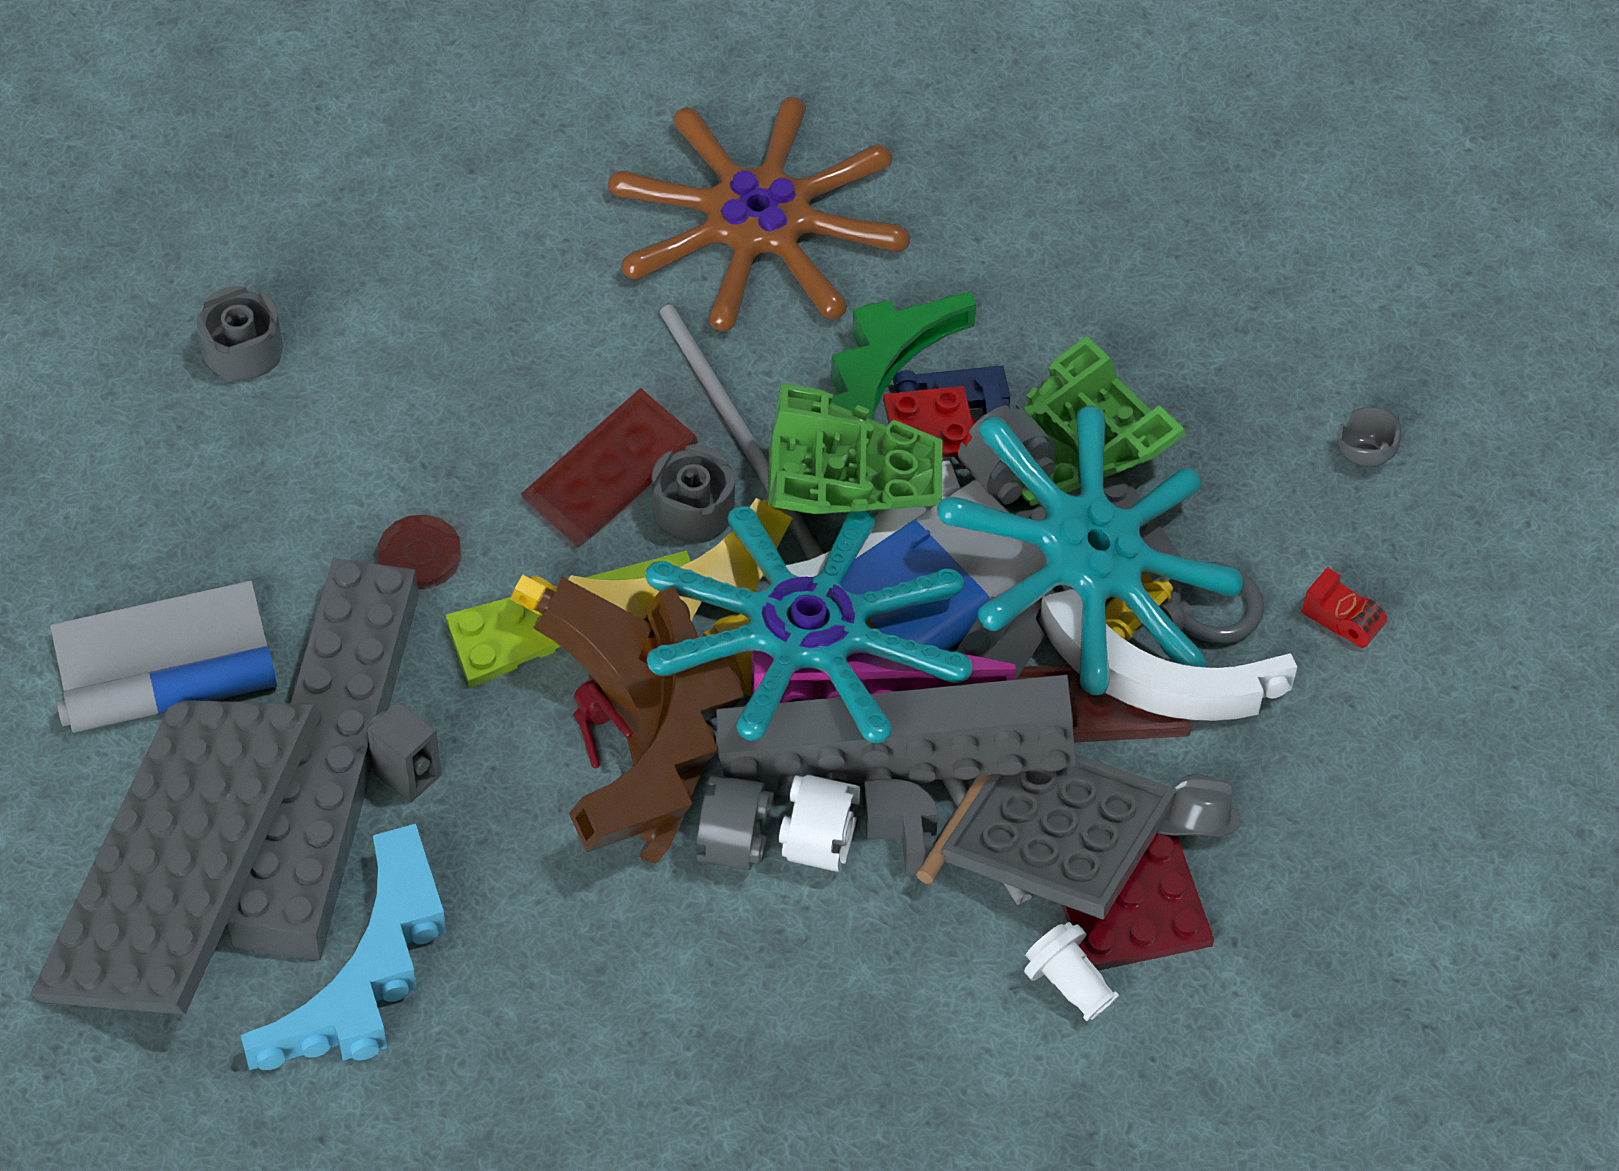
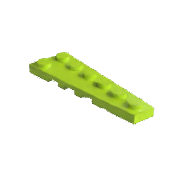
[445,550,691,688]

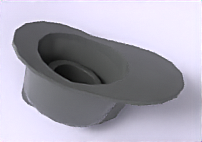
[1157,774,1241,836]

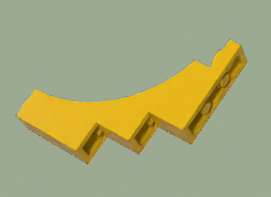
[510,498,792,621]

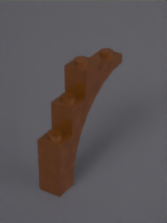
[569,587,744,853]

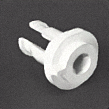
[1024,922,1119,1021]

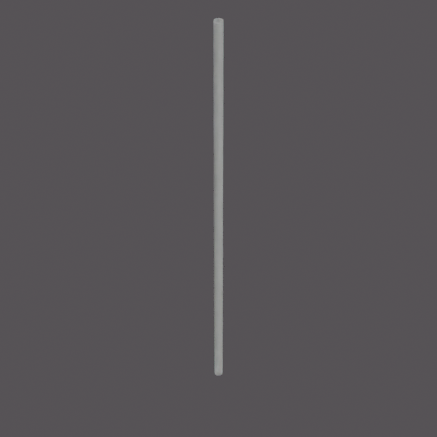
[660,305,1032,905]

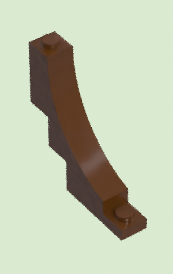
[533,577,705,864]

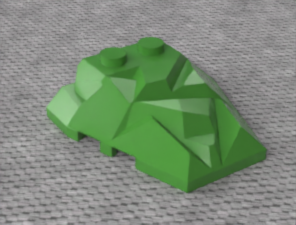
[1021,336,1186,506]
[767,383,942,514]

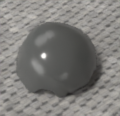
[1337,407,1401,467]

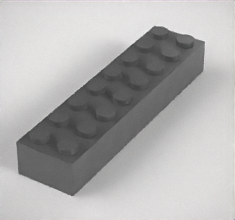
[717,675,1076,797]

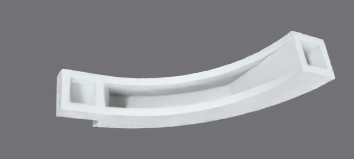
[1039,589,1297,721]

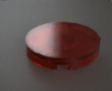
[378,514,461,590]

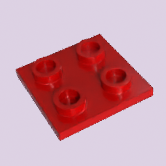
[883,386,976,469]

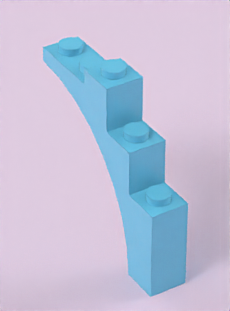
[240,824,446,1070]

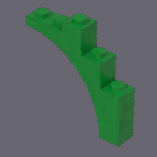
[831,291,977,420]

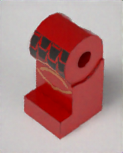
[1301,566,1387,648]

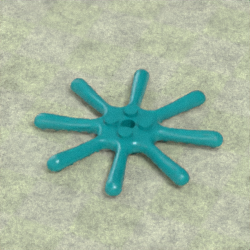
[937,405,1244,695]

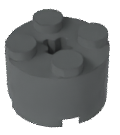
[196,286,283,381]
[958,405,1056,505]
[652,444,735,542]
[697,775,774,870]

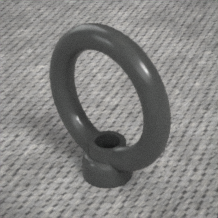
[1159,562,1264,643]

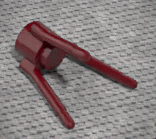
[573,679,633,769]

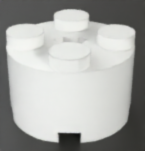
[779,775,860,872]

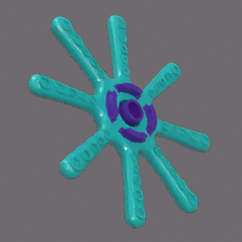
[645,506,973,744]

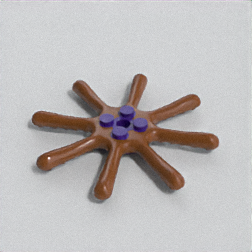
[608,97,910,331]

